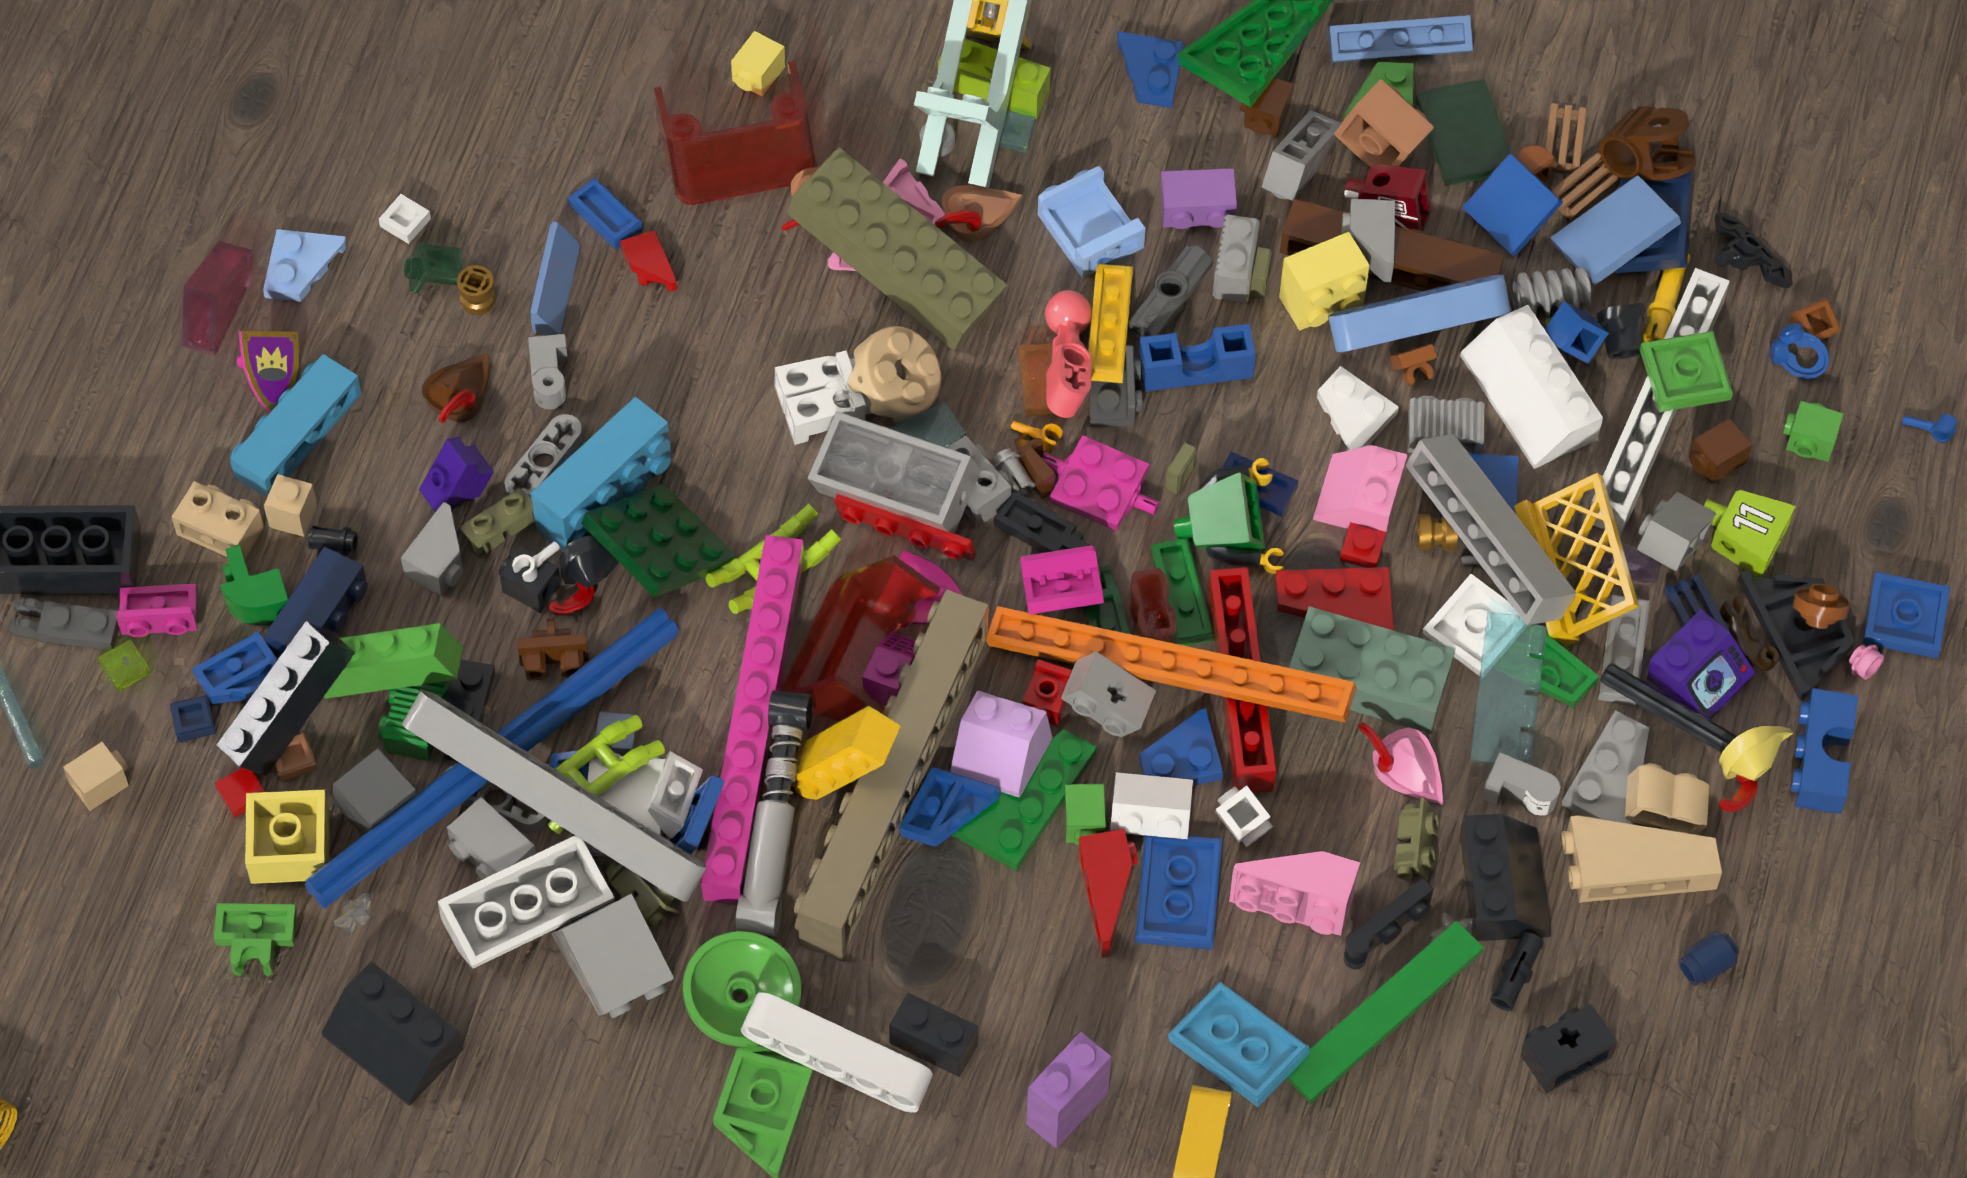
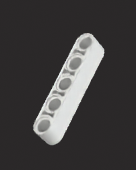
[741,993,933,1113]

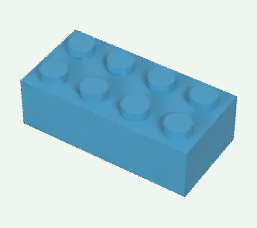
[531,396,672,552]

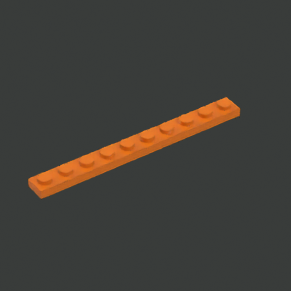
[985,606,1357,723]

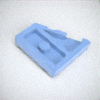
[263,229,347,302]

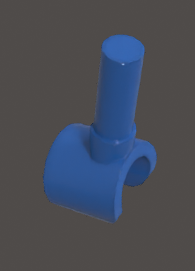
[1902,414,1957,443]

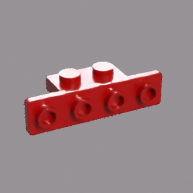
[834,490,977,561]

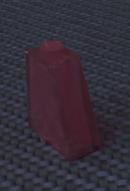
[181,241,253,355]

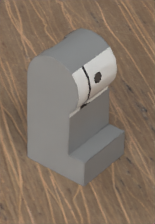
[528,334,568,410]
[1482,752,1561,816]

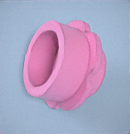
[1849,645,1884,680]

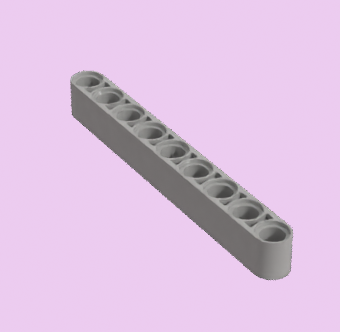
[402,690,707,902]

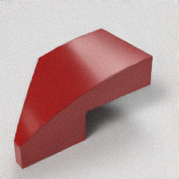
[620,230,678,291]

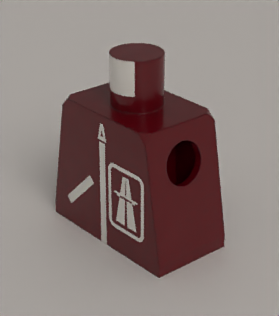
[1344,164,1432,232]

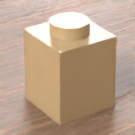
[264,474,317,537]
[63,742,129,811]

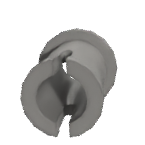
[993,448,1036,496]

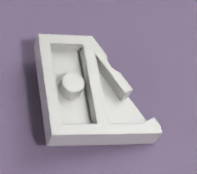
[1317,366,1399,451]

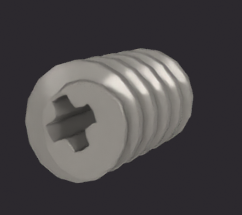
[1512,267,1591,317]

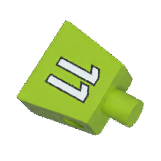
[1704,490,1796,577]

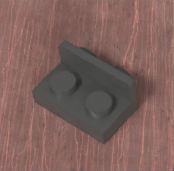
[1089,345,1142,427]

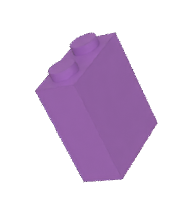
[1026,1032,1111,1149]

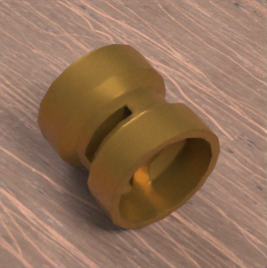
[457,265,496,315]
[1417,514,1458,551]

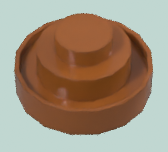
[1793,584,1851,629]

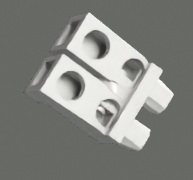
[774,351,872,445]

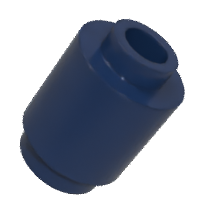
[1678,931,1739,986]

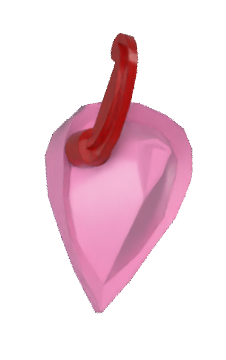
[1358,722,1443,805]

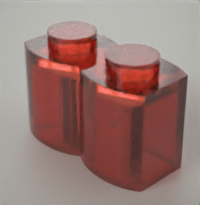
[1129,568,1176,644]

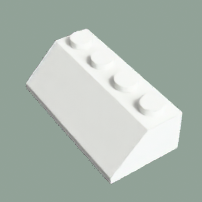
[1460,305,1603,469]
[438,835,615,969]

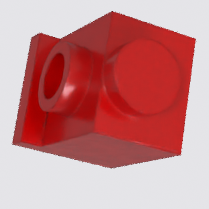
[1022,659,1072,726]

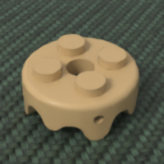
[848,326,941,423]

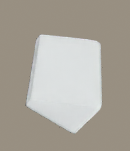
[648,751,703,839]

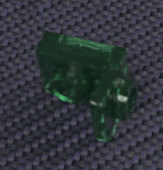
[404,243,463,293]

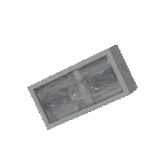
[807,411,981,534]

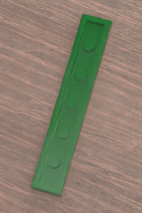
[1286,920,1484,1104]

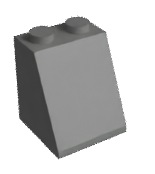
[551,894,674,1018]

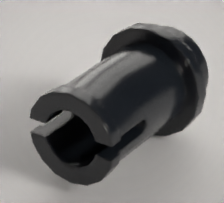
[308,525,358,557]

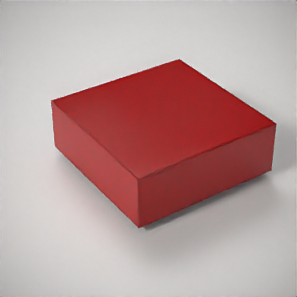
[214,768,265,818]

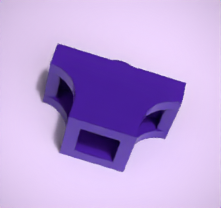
[419,437,494,512]

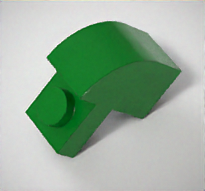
[220,545,288,625]

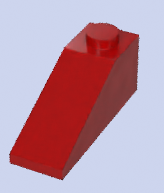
[1078,829,1138,958]

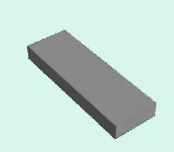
[1598,595,1650,706]

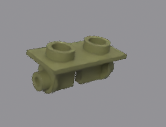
[458,488,535,556]
[1394,797,1440,883]
[605,862,680,928]

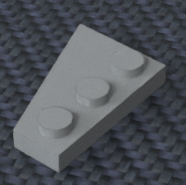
[1561,710,1649,824]

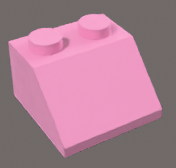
[1313,445,1407,534]

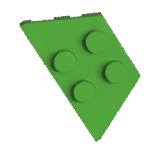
[713,1045,815,1178]

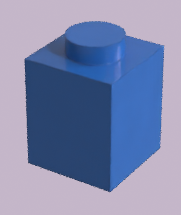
[1545,301,1609,363]

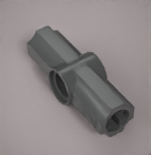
[1128,245,1213,341]

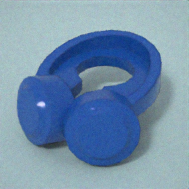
[1770,323,1829,379]

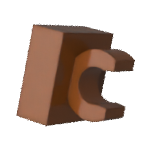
[1389,344,1437,385]

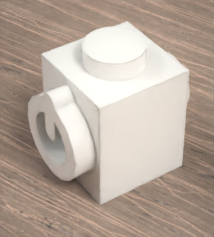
[1216,786,1273,847]

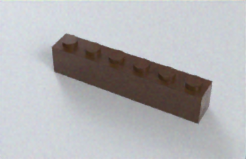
[1280,199,1504,292]

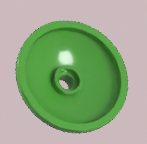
[682,931,802,1047]

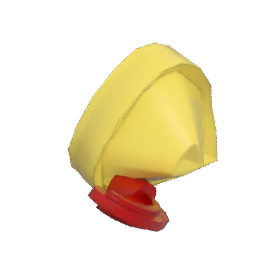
[1719,726,1794,812]

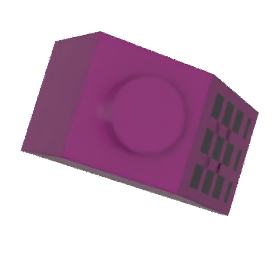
[862,632,916,706]

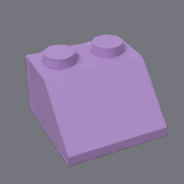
[950,691,1053,798]

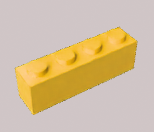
[791,706,901,800]

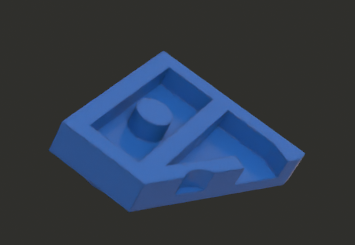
[1117,31,1185,108]
[192,632,277,704]
[1139,708,1223,786]
[899,767,1000,847]

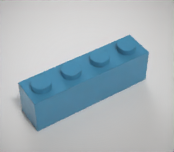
[230,354,362,498]

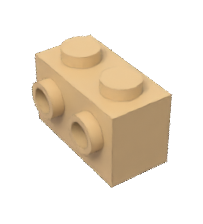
[172,481,264,559]

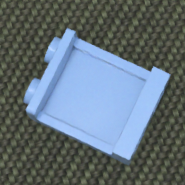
[1038,166,1146,278]

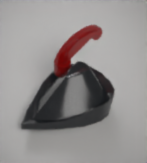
[549,536,619,616]

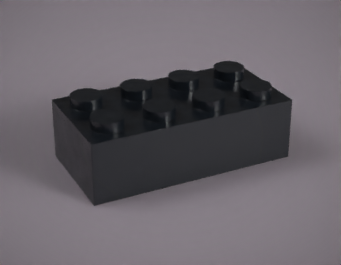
[0,505,141,594]

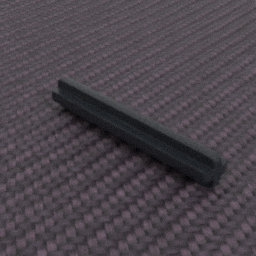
[1600,663,1737,753]

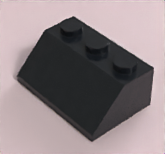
[1460,814,1551,941]
[321,961,463,1106]

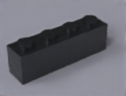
[217,621,355,776]

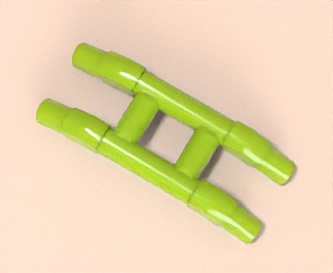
[705,503,842,614]
[548,715,665,834]

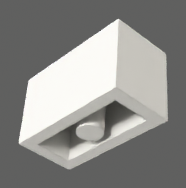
[1110,772,1193,839]

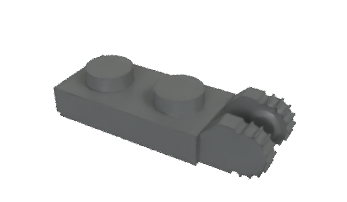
[8,598,119,651]

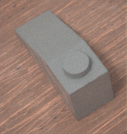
[1262,110,1341,201]

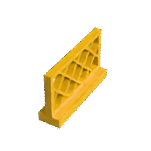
[1514,473,1639,647]

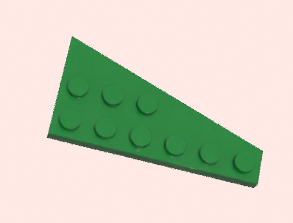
[1177,0,1333,108]

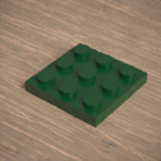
[581,483,737,598]

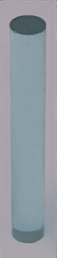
[0,667,44,768]

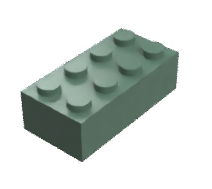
[1289,606,1456,734]

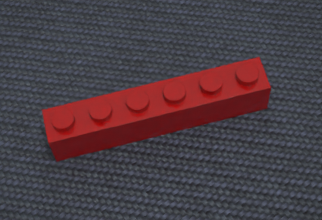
[1208,567,1276,793]

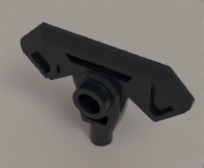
[1715,211,1793,288]

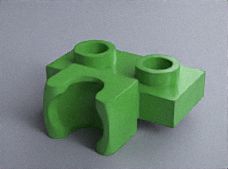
[214,903,297,976]

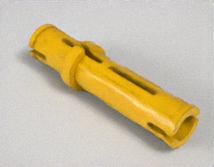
[1644,254,1691,342]

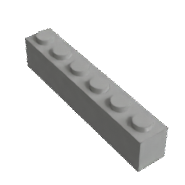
[1405,434,1576,626]

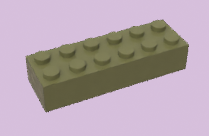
[787,147,1007,351]

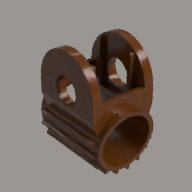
[1598,105,1696,181]

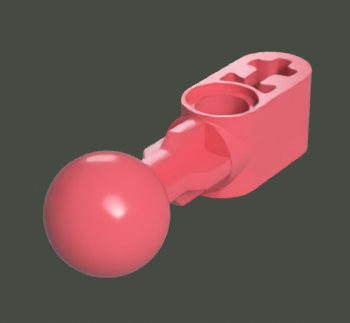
[1045,290,1092,418]

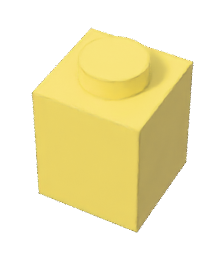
[731,31,785,96]

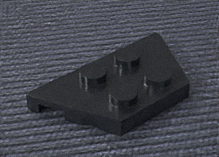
[1738,571,1855,701]

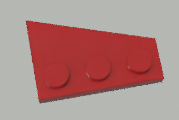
[1275,567,1394,631]

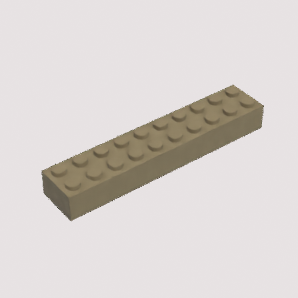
[794,589,989,961]

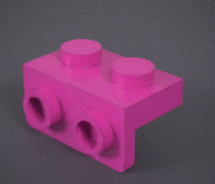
[1020,545,1104,615]
[117,584,198,637]

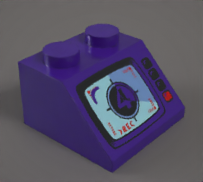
[1647,609,1755,720]

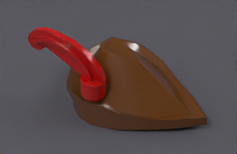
[422,353,489,423]

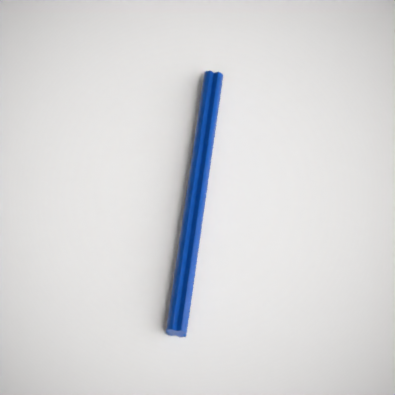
[304,608,679,908]

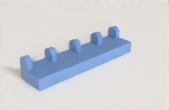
[1327,15,1473,63]

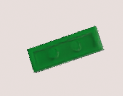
[1150,538,1214,646]

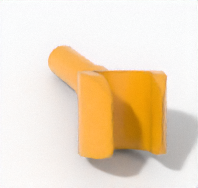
[1011,420,1063,452]

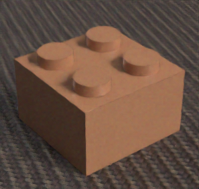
[1333,79,1434,168]

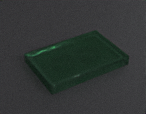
[1415,79,1510,186]

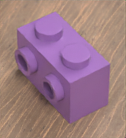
[1160,169,1237,229]

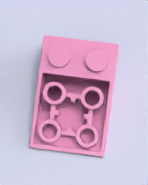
[1229,851,1360,936]

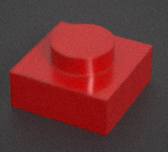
[1340,522,1387,568]

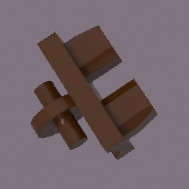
[517,618,588,681]

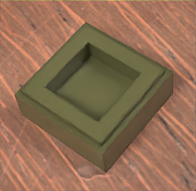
[1250,247,1272,298]
[1165,443,1197,494]

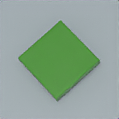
[1640,331,1733,412]

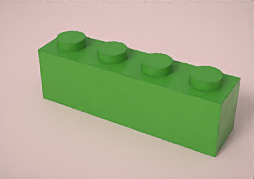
[324,623,463,699]

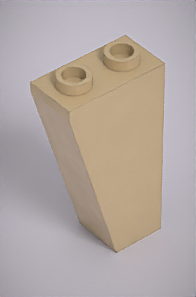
[1562,816,1722,903]

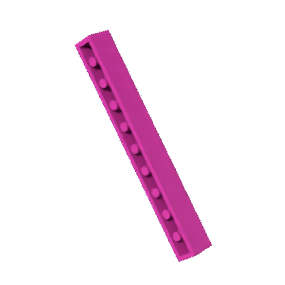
[701,535,804,905]

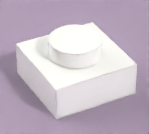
[379,194,431,244]

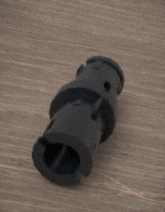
[1490,932,1544,1011]

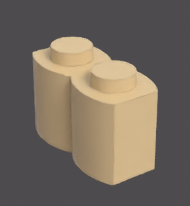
[1625,763,1709,835]

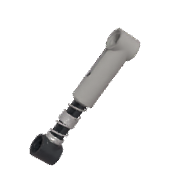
[736,690,814,937]

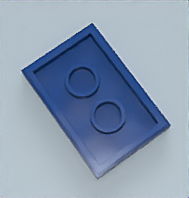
[1135,835,1222,950]

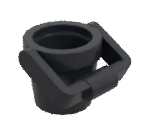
[1596,302,1646,359]

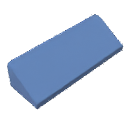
[530,222,580,335]

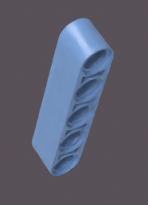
[1328,275,1511,352]

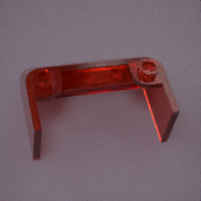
[654,61,816,205]
[781,555,940,722]

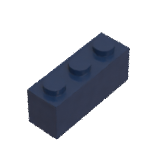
[265,547,368,658]

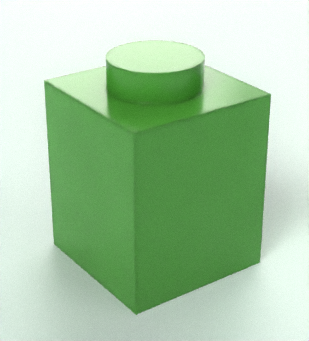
[1064,784,1106,845]

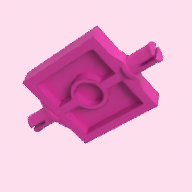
[1042,435,1160,531]

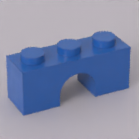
[1139,324,1256,392]
[1790,688,1858,814]

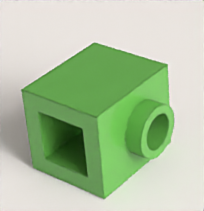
[1783,401,1844,462]

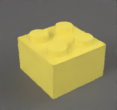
[1279,232,1370,331]
[245,790,330,884]

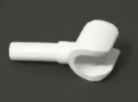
[512,542,560,582]

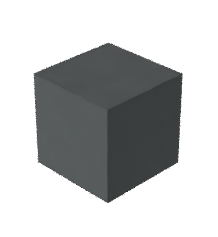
[333,748,416,835]

